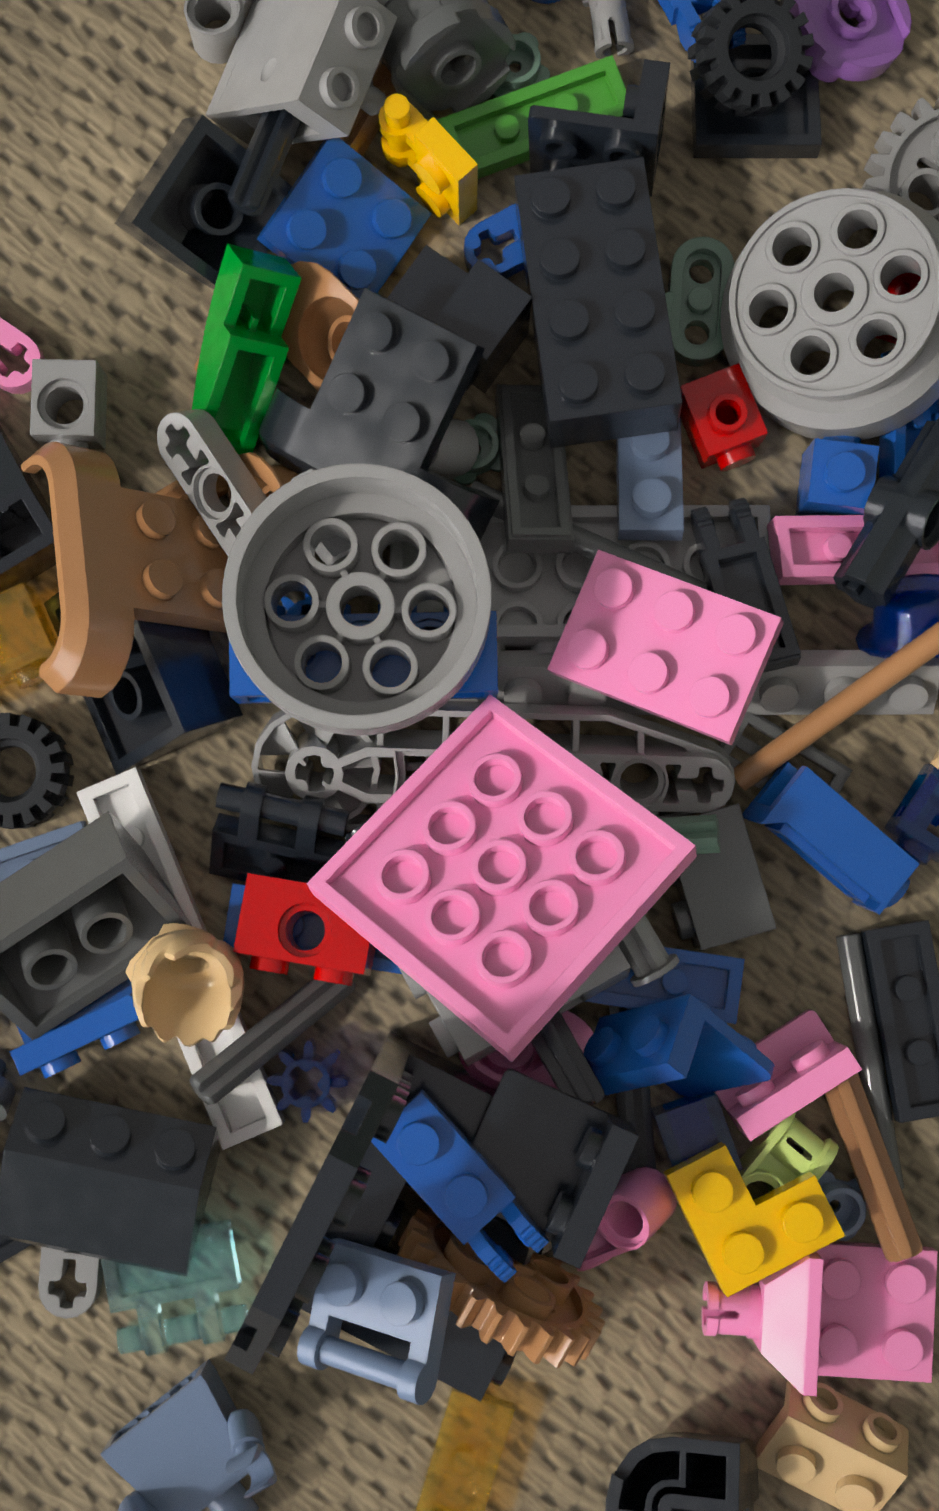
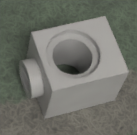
[30,359,108,449]

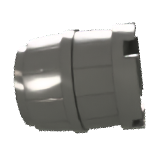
[377,0,516,120]

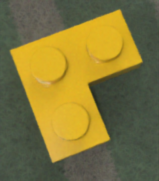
[663,1142,845,1297]

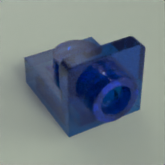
[884,764,939,866]

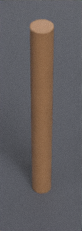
[733,622,939,791]

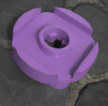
[790,0,912,82]

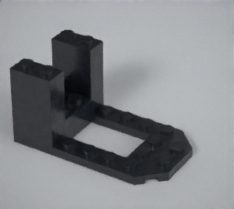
[224,1031,517,1402]

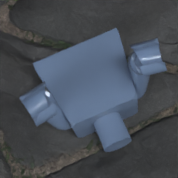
[100,1359,277,1511]

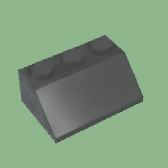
[0,811,192,1040]

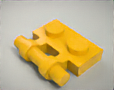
[378,93,478,226]

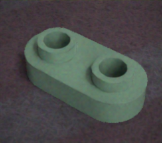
[668,237,734,367]

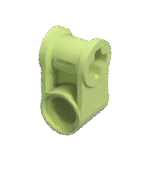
[735,1112,839,1193]

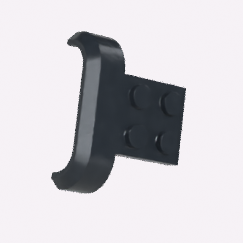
[258,288,500,541]

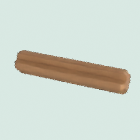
[825,1073,923,1262]

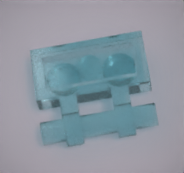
[101,1219,248,1356]

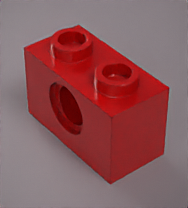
[233,873,376,986]

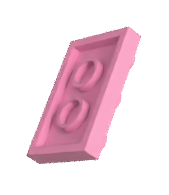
[547,550,784,745]

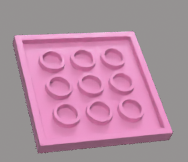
[307,694,697,1062]

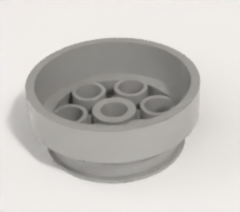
[721,188,939,440]
[222,464,491,735]

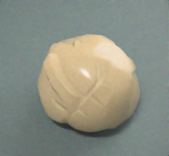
[125,923,245,1047]

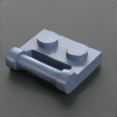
[297,1238,456,1405]

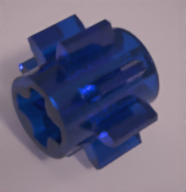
[267,1038,350,1123]

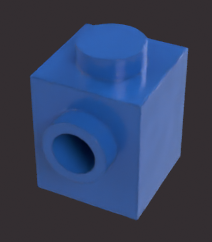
[795,436,879,516]

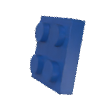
[257,138,432,298]

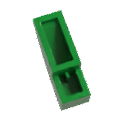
[192,244,302,455]

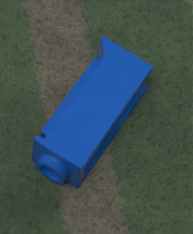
[742,762,919,915]

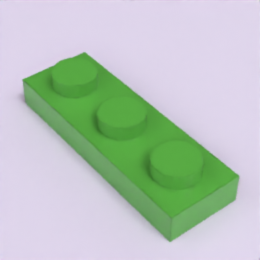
[438,55,626,179]

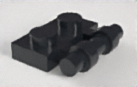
[209,782,349,883]

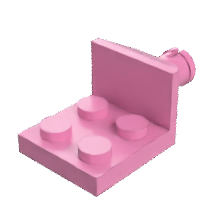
[701,1241,938,1397]

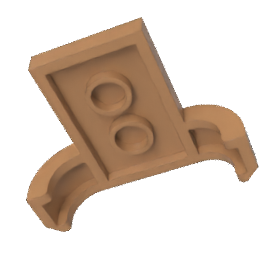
[20,442,228,698]

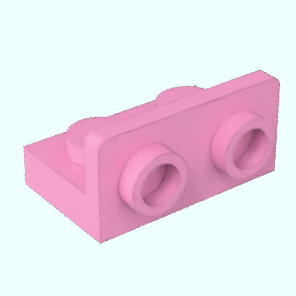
[715,1010,862,1141]

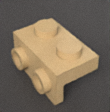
[755,1381,909,1511]

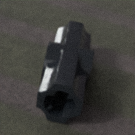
[833,417,939,609]

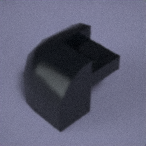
[605,1431,759,1511]

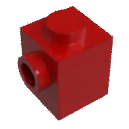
[680,363,768,472]

